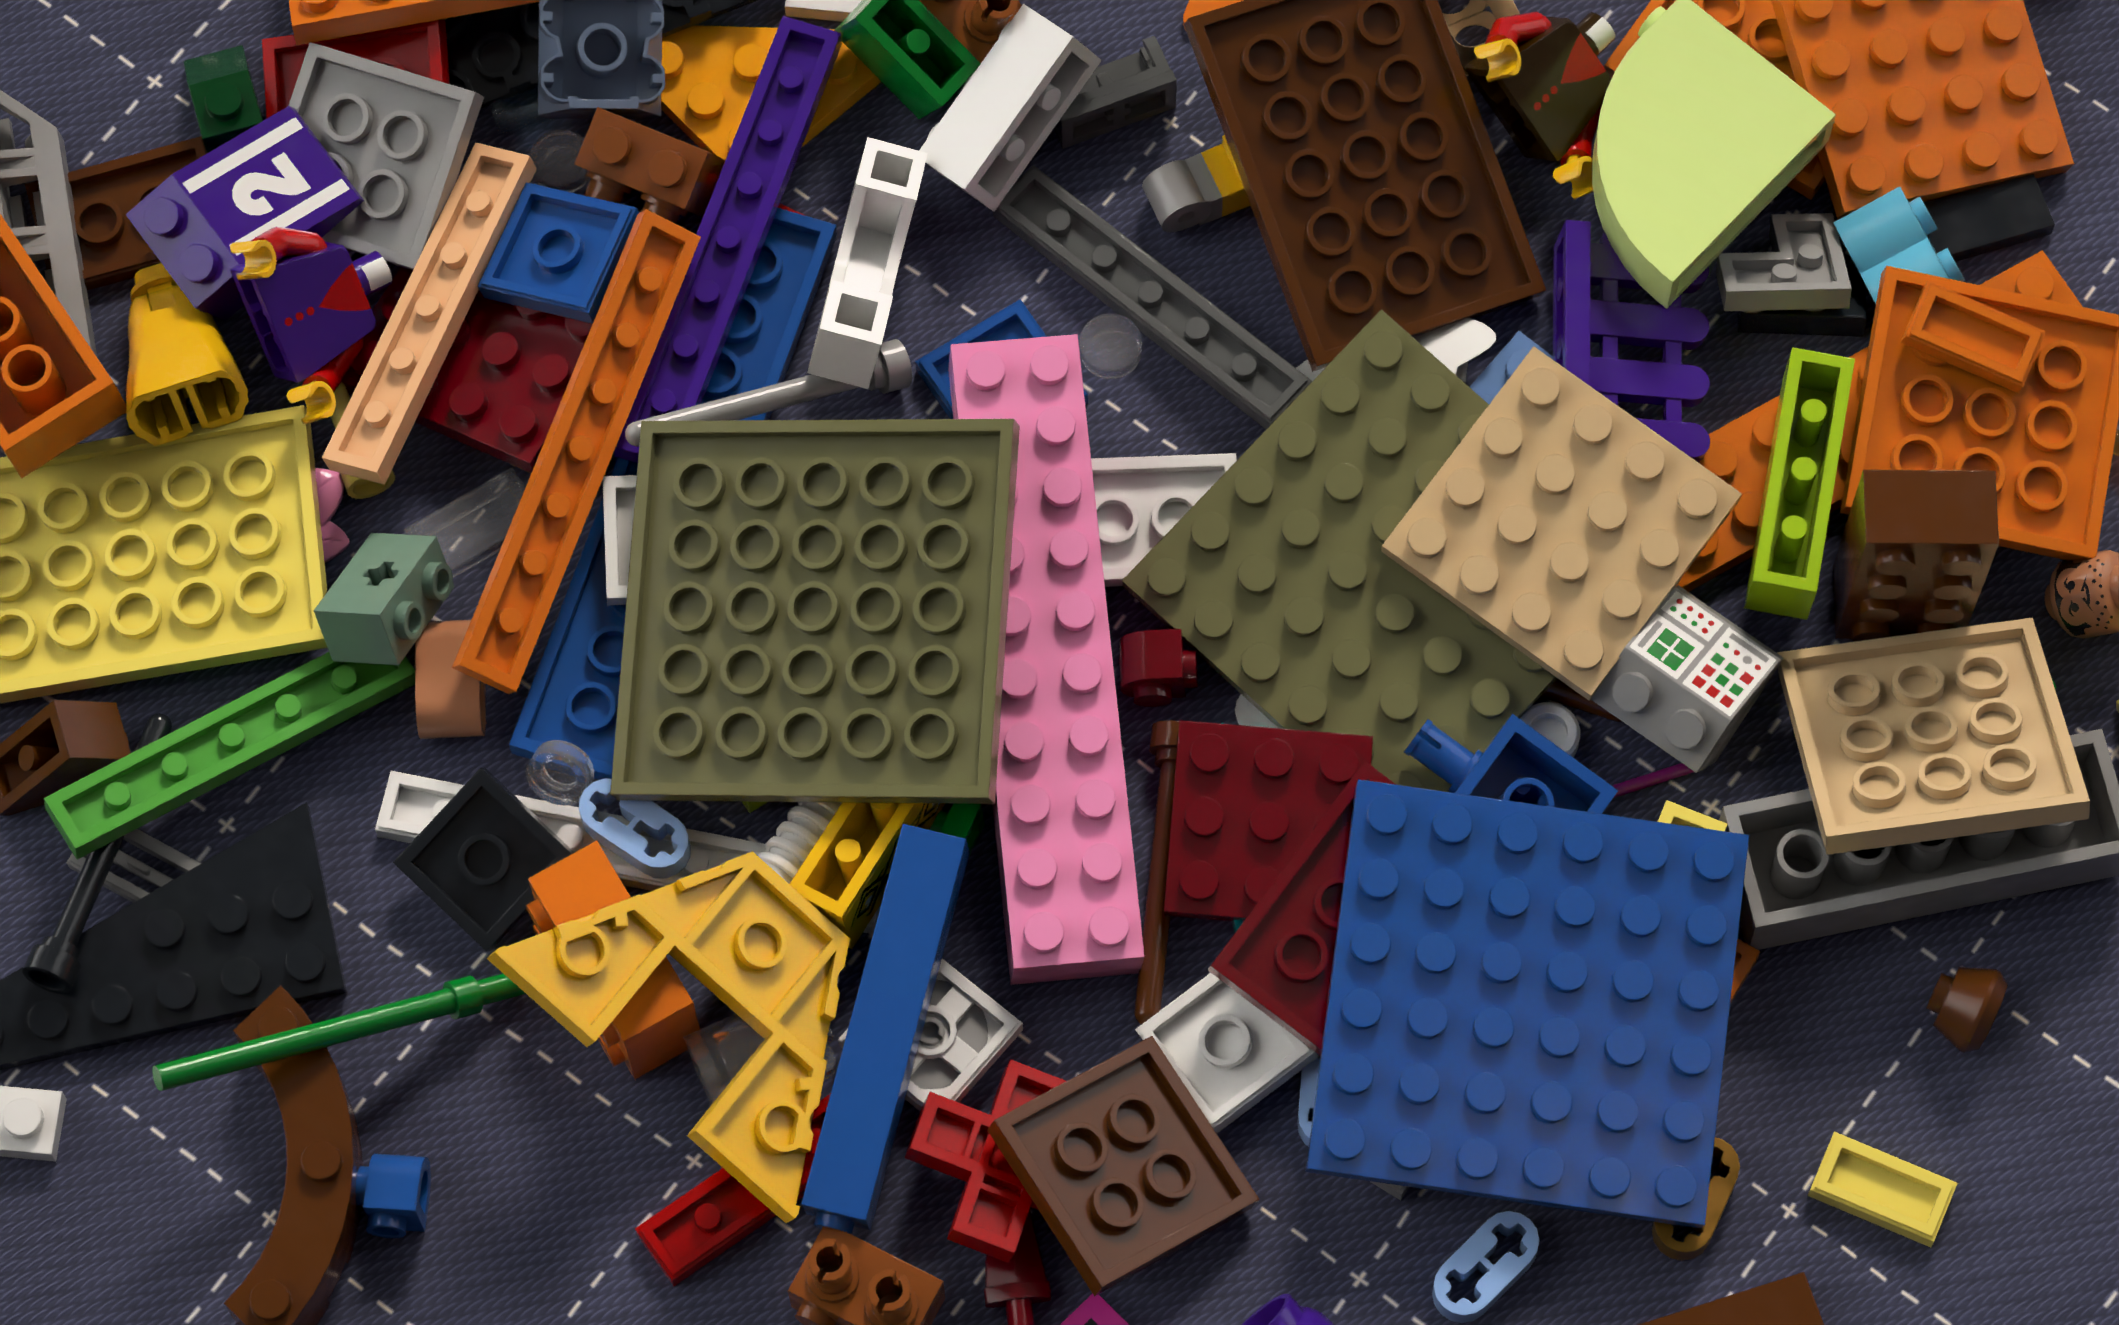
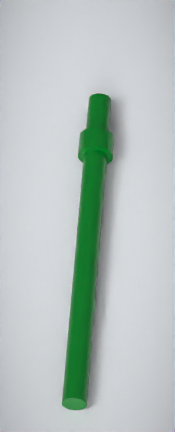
[152,973,526,1091]

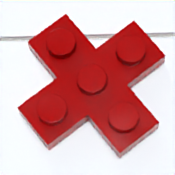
[905,1059,1066,1263]

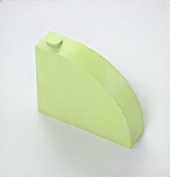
[1592,0,1836,309]

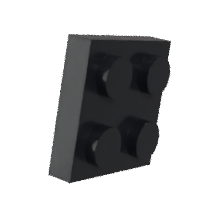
[393,768,575,951]

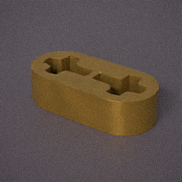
[1652,1137,1740,1261]

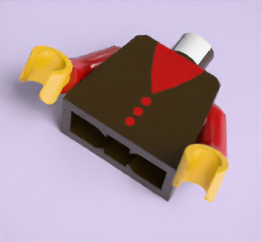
[1464,12,1615,200]

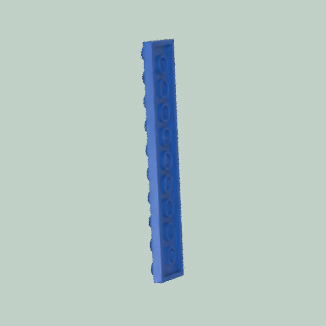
[509,208,837,780]

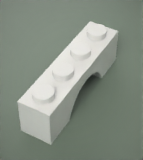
[807,137,928,389]

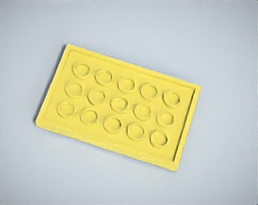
[0,405,328,704]

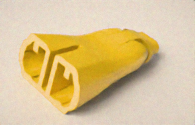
[126,263,249,446]

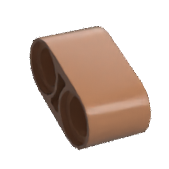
[415,620,486,739]

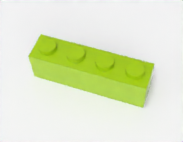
[1744,347,1855,620]

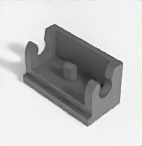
[1054,36,1177,149]

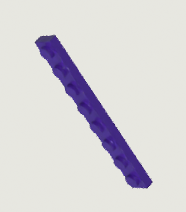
[614,16,842,463]

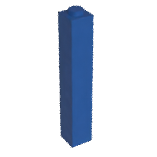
[801,824,970,1234]

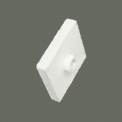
[1135,973,1319,1134]

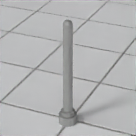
[625,339,912,447]

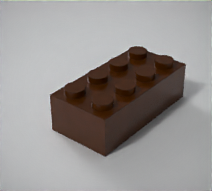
[1833,470,1999,642]

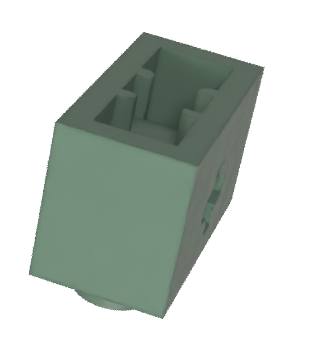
[314,533,455,665]

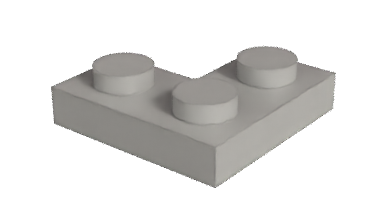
[1716,213,1852,313]

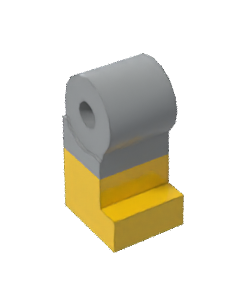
[1142,135,1251,232]

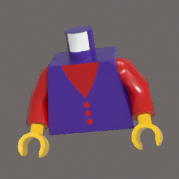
[230,227,392,424]

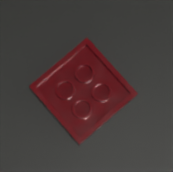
[1164,720,1373,921]

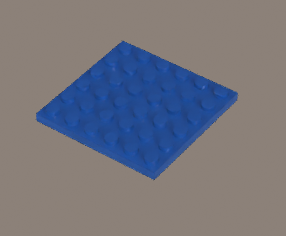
[1305,779,1749,1228]

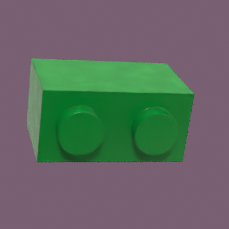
[834,0,981,119]

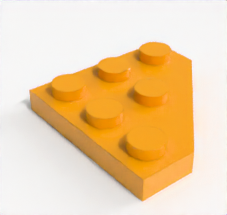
[661,25,881,160]

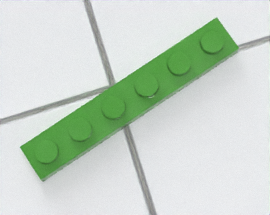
[44,652,415,860]

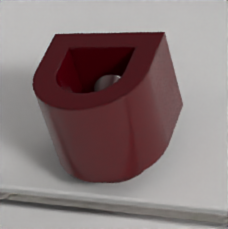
[1119,629,1198,707]

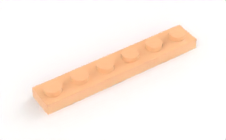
[322,142,537,485]

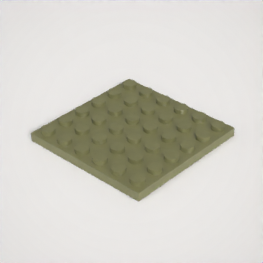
[1122,309,1558,792]
[610,419,1020,804]

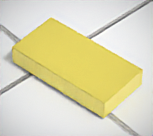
[1808,1131,1958,1248]

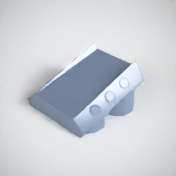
[538,0,665,120]

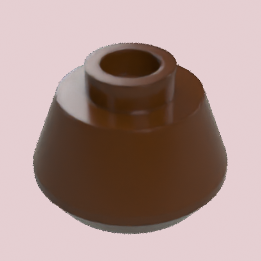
[1926,967,2008,1053]

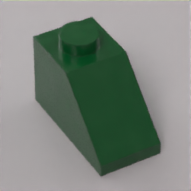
[184,45,264,153]

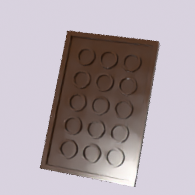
[1184,0,1546,372]

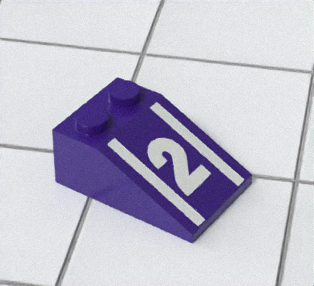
[126,106,364,321]

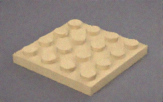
[1381,346,1742,701]
[1777,617,2090,855]

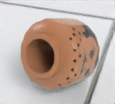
[2045,550,2119,638]

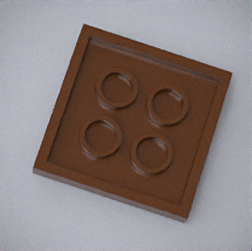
[987,1036,1259,1297]

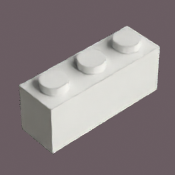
[919,4,1102,212]

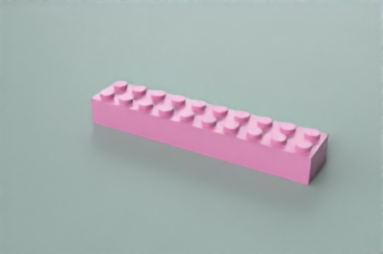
[948,334,1145,985]

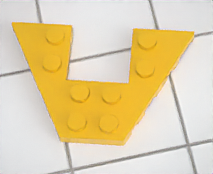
[487,851,850,1223]

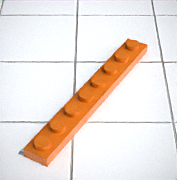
[452,209,701,694]

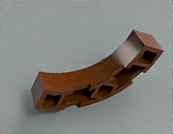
[224,985,363,1325]

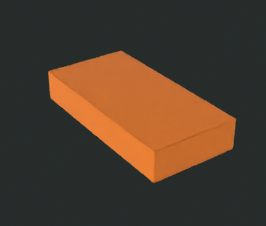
[1901,280,2046,393]

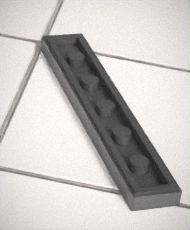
[993,165,1312,429]

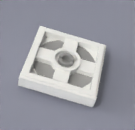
[838,959,1023,1112]

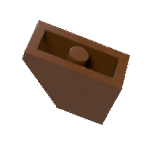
[0,700,131,816]

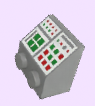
[1591,585,1784,773]

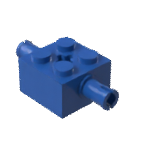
[1404,714,1618,814]

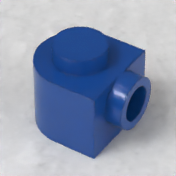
[356,1154,431,1238]

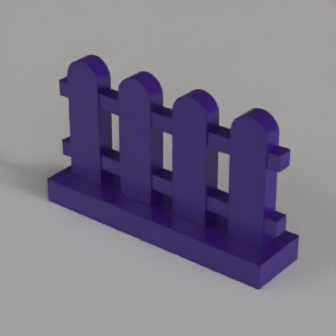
[1553,220,1710,462]

